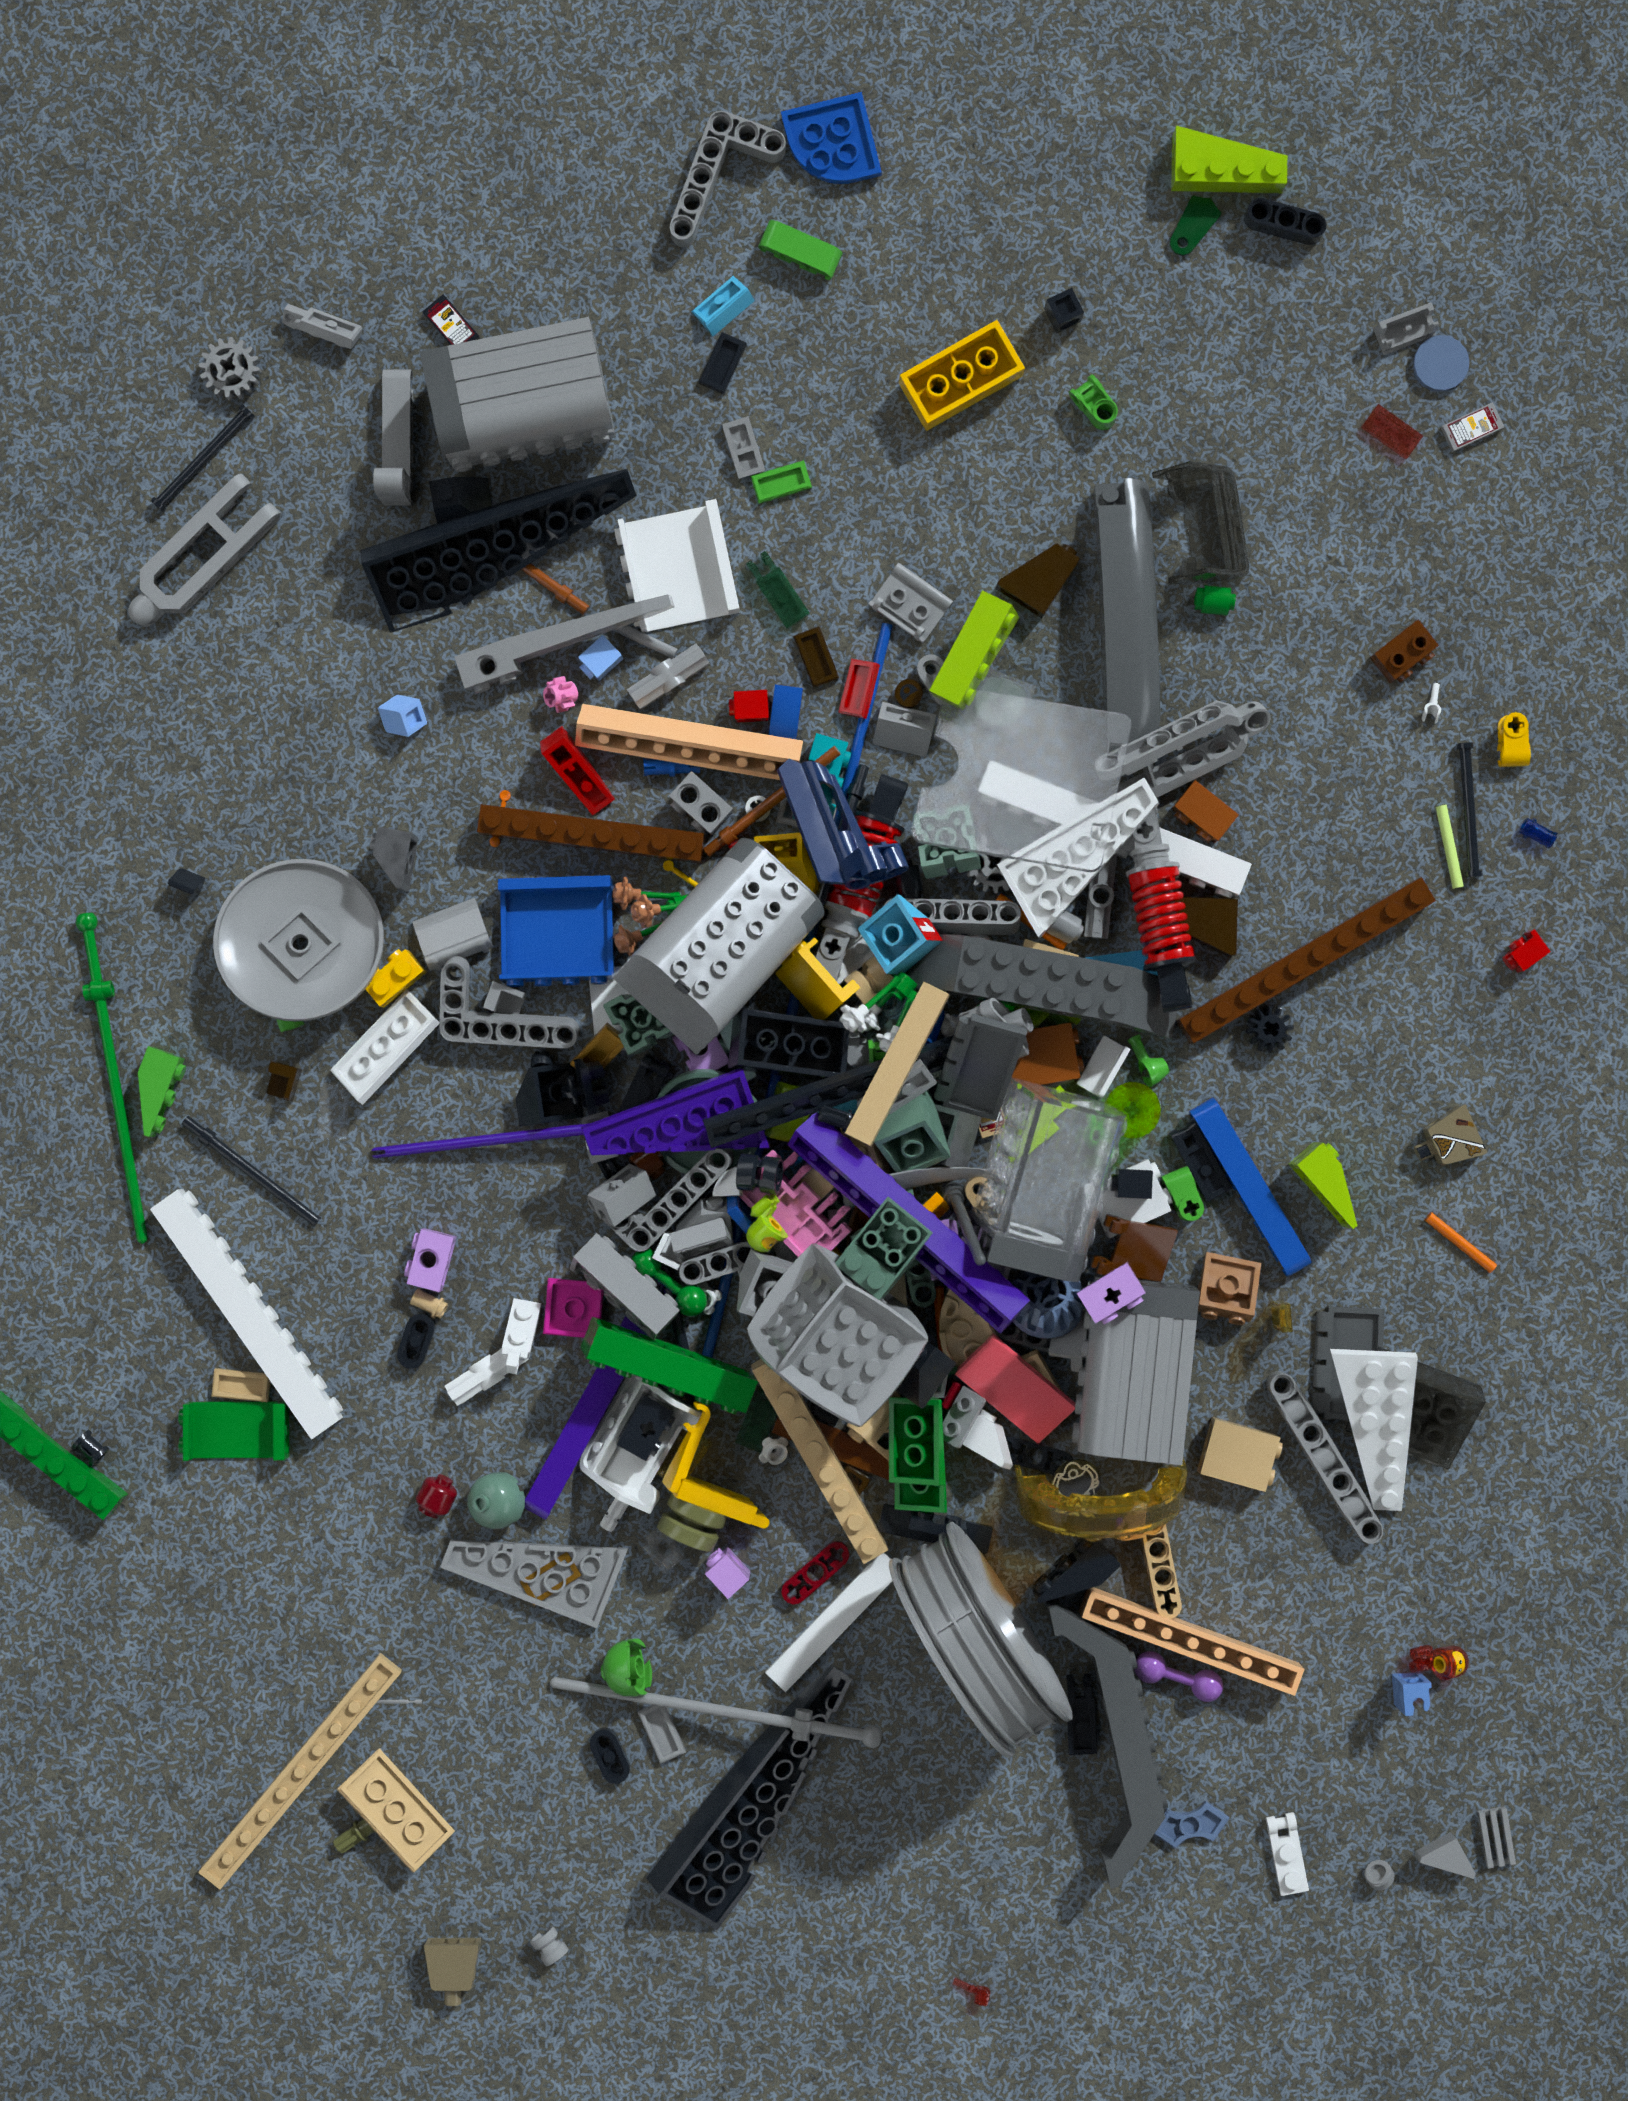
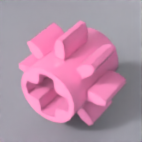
[543,676,578,713]

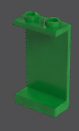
[178,1401,289,1461]

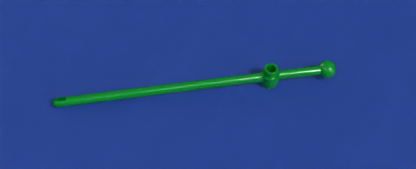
[75,913,148,1244]

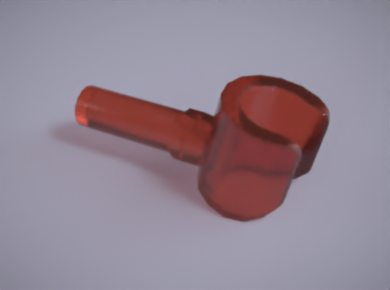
[953,1978,990,2006]

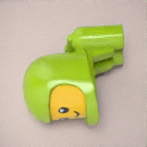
[746,1194,788,1253]

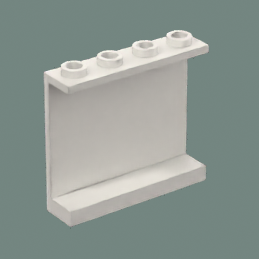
[614,499,740,633]

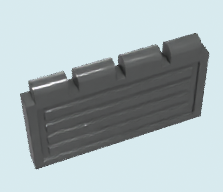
[933,1014,1027,1121]
[1312,1306,1385,1420]

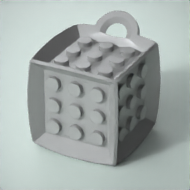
[747,1243,928,1427]

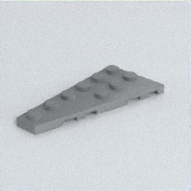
[440,1539,628,1628]

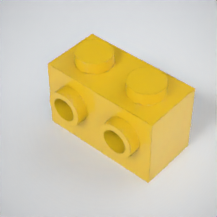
[366,949,427,1008]

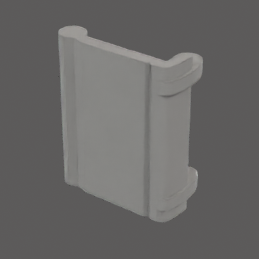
[868,563,953,643]
[412,897,493,971]

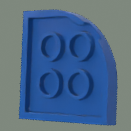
[781,92,882,184]

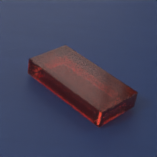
[1361,404,1423,460]

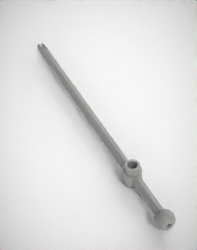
[550,1677,882,1748]

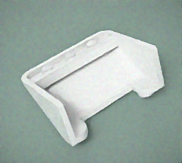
[580,1374,702,1514]

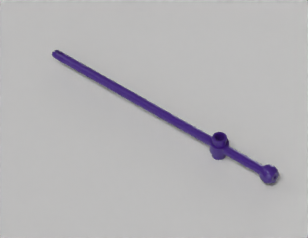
[371,1123,590,1158]

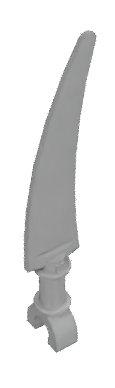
[841,1167,997,1206]

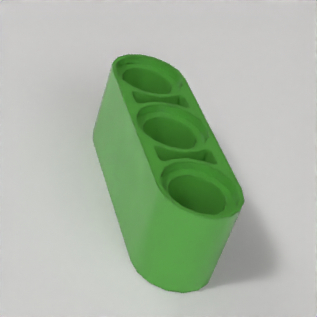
[758,220,843,280]

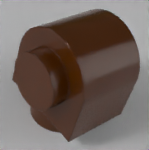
[628,1151,666,1181]

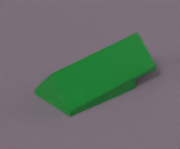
[889,1396,947,1513]

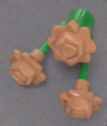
[613,877,688,957]

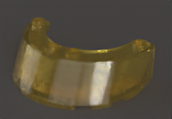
[1014,1458,1187,1542]

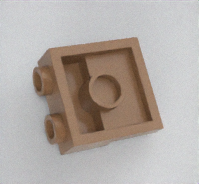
[1198,1252,1261,1325]

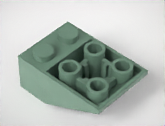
[835,1196,933,1300]

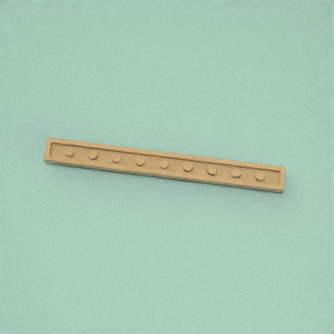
[198,1653,402,1889]

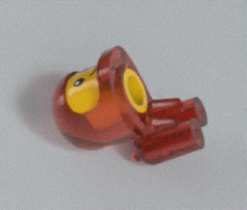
[1409,1645,1469,1681]

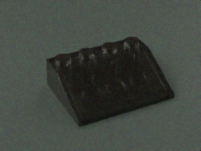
[1345,1346,1486,1470]

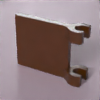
[1090,1214,1178,1282]

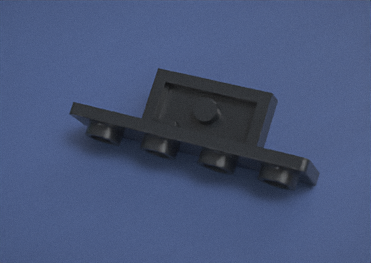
[878,1504,993,1554]

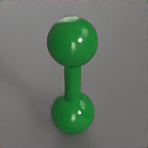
[631,1248,707,1317]

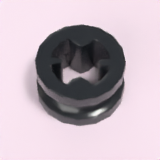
[597,1158,619,1180]

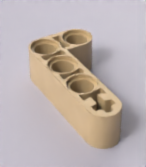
[1110,1507,1182,1619]

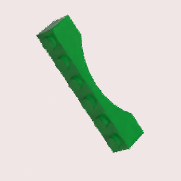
[0,1391,128,1520]

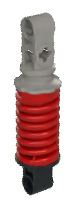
[816,774,909,981]
[1126,789,1197,1013]

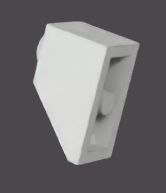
[963,1409,1013,1470]

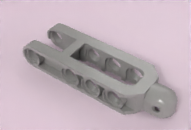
[128,474,282,627]
[1095,700,1271,800]

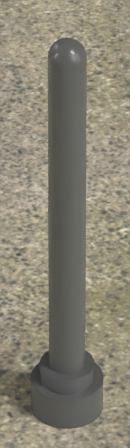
[941,1182,986,1266]

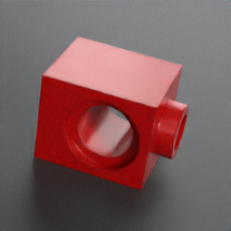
[729,690,769,723]

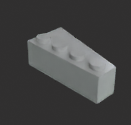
[570,1233,679,1340]

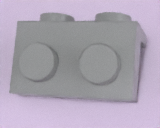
[943,1386,986,1448]

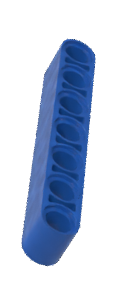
[1189,1097,1312,1278]

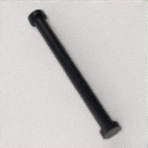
[150,404,255,512]
[1456,742,1483,878]

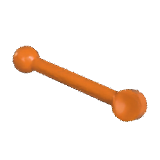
[489,790,511,847]

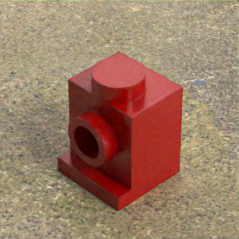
[1502,929,1551,973]

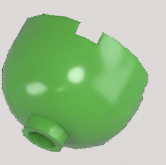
[601,1638,652,1696]

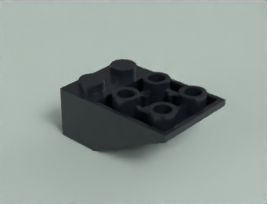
[1032,1533,1121,1603]

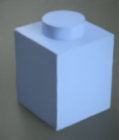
[578,635,623,681]

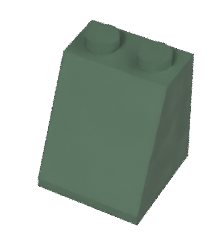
[874,1090,951,1173]

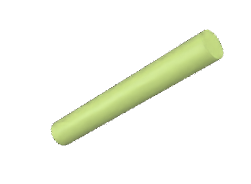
[1436,805,1464,889]

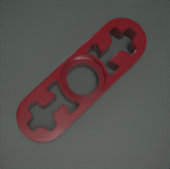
[781,1540,849,1604]

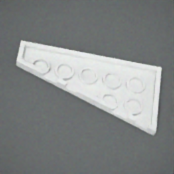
[1330,1349,1418,1511]

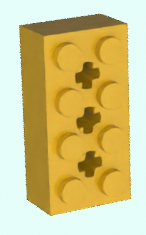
[899,320,1025,431]

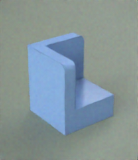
[378,695,427,737]

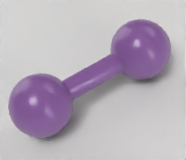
[1134,1651,1223,1702]

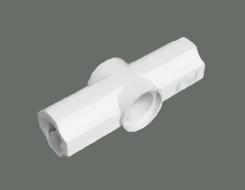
[445,1348,529,1406]

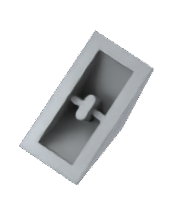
[1414,1832,1476,1879]

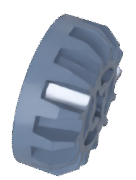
[1011,1270,1084,1338]

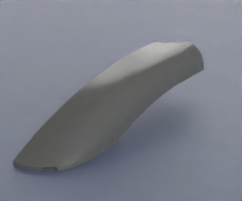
[1093,478,1160,768]

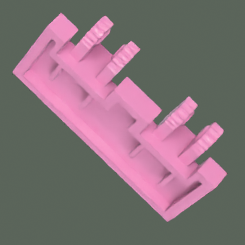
[739,1150,852,1257]

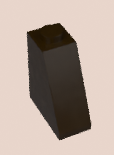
[995,543,1080,619]
[1175,897,1238,957]

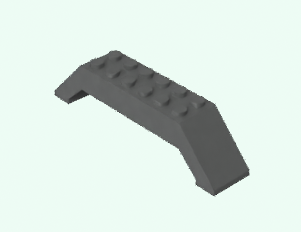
[905,934,1177,1039]
[1045,1599,1168,1889]

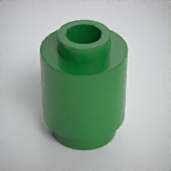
[1194,585,1236,616]

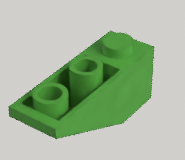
[138,1046,186,1137]

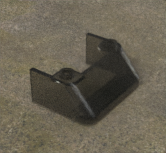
[1152,461,1249,585]

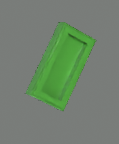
[751,460,812,504]

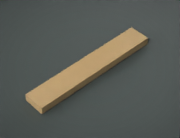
[845,982,950,1147]

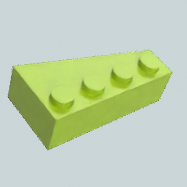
[1171,126,1288,193]
[929,590,1020,711]

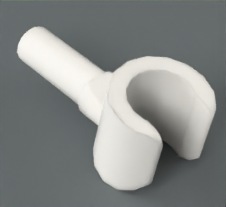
[1422,683,1441,724]

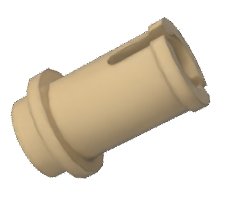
[410,1288,448,1319]

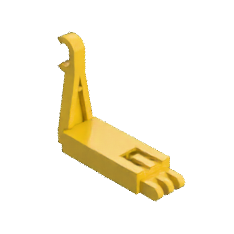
[662,1401,770,1528]

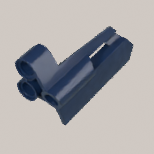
[777,758,909,890]

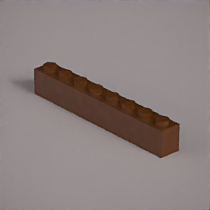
[477,804,705,864]

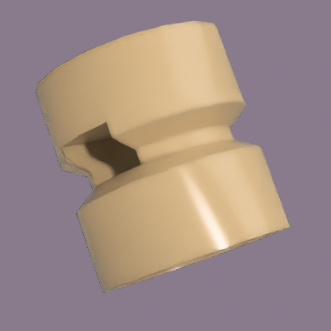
[843,955,893,1005]

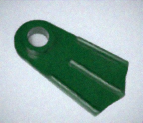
[1170,195,1222,256]

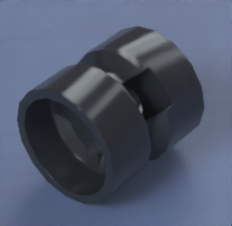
[736,1153,783,1195]

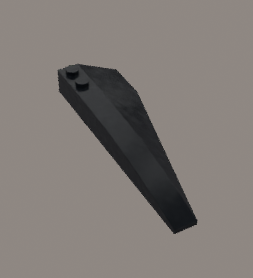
[360,469,637,633]
[646,1664,852,1930]

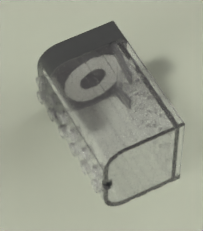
[970,1077,1127,1282]

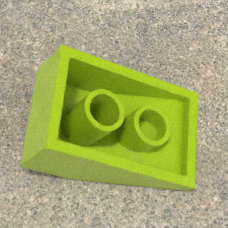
[1288,1142,1357,1229]

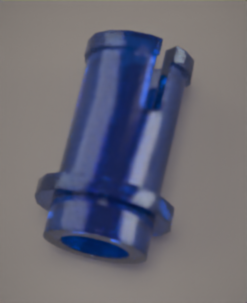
[1519,818,1558,849]

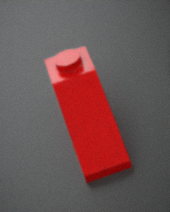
[540,726,615,815]

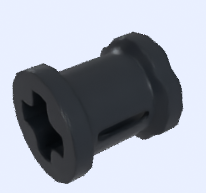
[71,1430,109,1467]

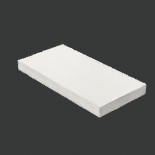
[330,989,440,1105]

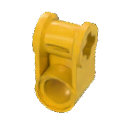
[1497,712,1531,767]

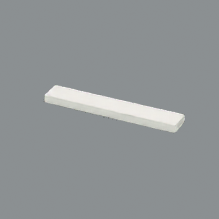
[765,1552,893,1692]

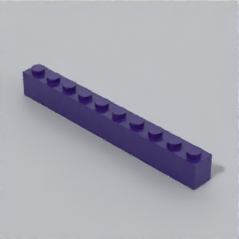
[787,1112,1030,1334]

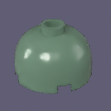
[467,1472,525,1529]

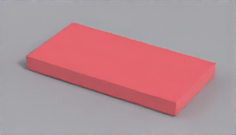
[955,1334,1075,1444]

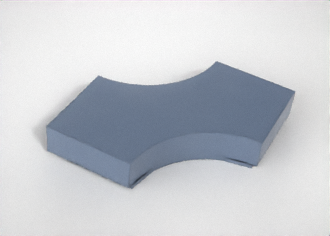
[1154,1800,1229,1848]

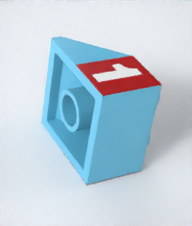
[858,895,943,974]

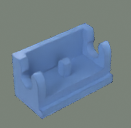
[1392,1672,1432,1716]

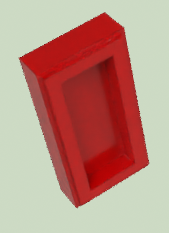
[838,659,880,719]

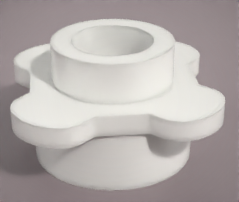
[697,1282,722,1315]
[759,1437,788,1465]

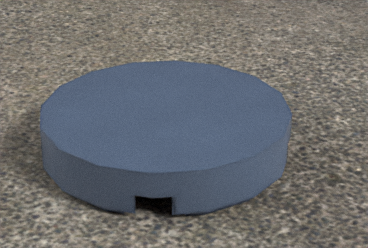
[1413,335,1469,392]

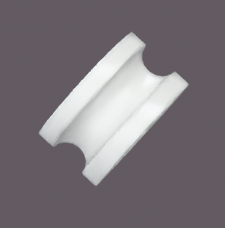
[745,796,770,822]

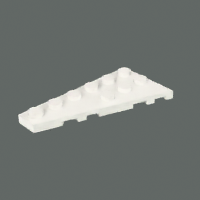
[997,778,1159,938]

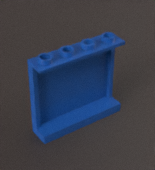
[498,875,614,987]

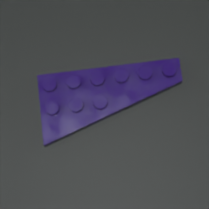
[581,1068,769,1155]

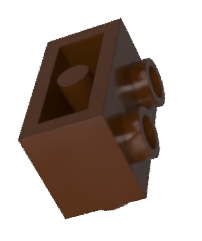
[1369,619,1439,683]

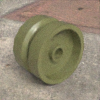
[657,1493,728,1552]

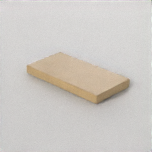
[337,1748,455,1873]

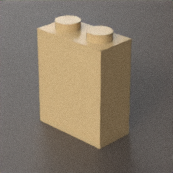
[1197,1417,1283,1492]

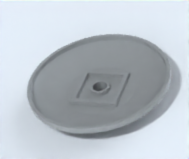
[213,859,384,1021]

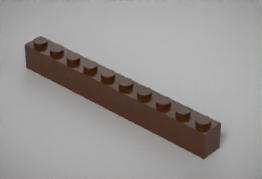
[1176,877,1436,1044]

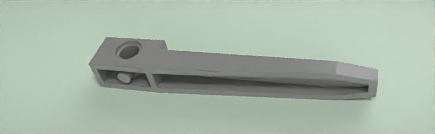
[455,594,675,694]

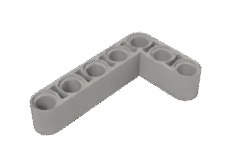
[670,111,786,247]
[373,369,413,506]
[439,956,580,1049]
[587,1148,734,1252]
[679,1240,754,1318]

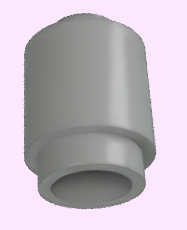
[1046,911,1084,944]

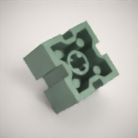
[913,805,981,879]
[603,994,674,1055]

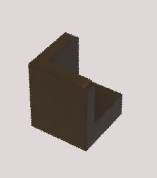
[266,1061,302,1101]

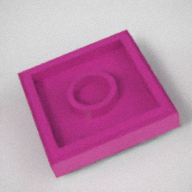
[543,1278,604,1338]

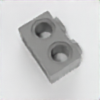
[669,771,733,836]

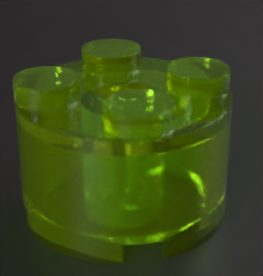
[1101,1082,1161,1139]

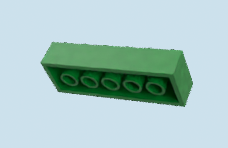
[580,1316,758,1414]

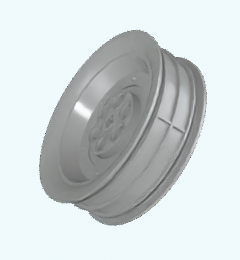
[889,1522,1073,1758]

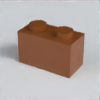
[1171,780,1239,843]

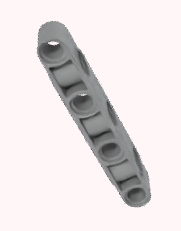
[1266,1371,1383,1544]

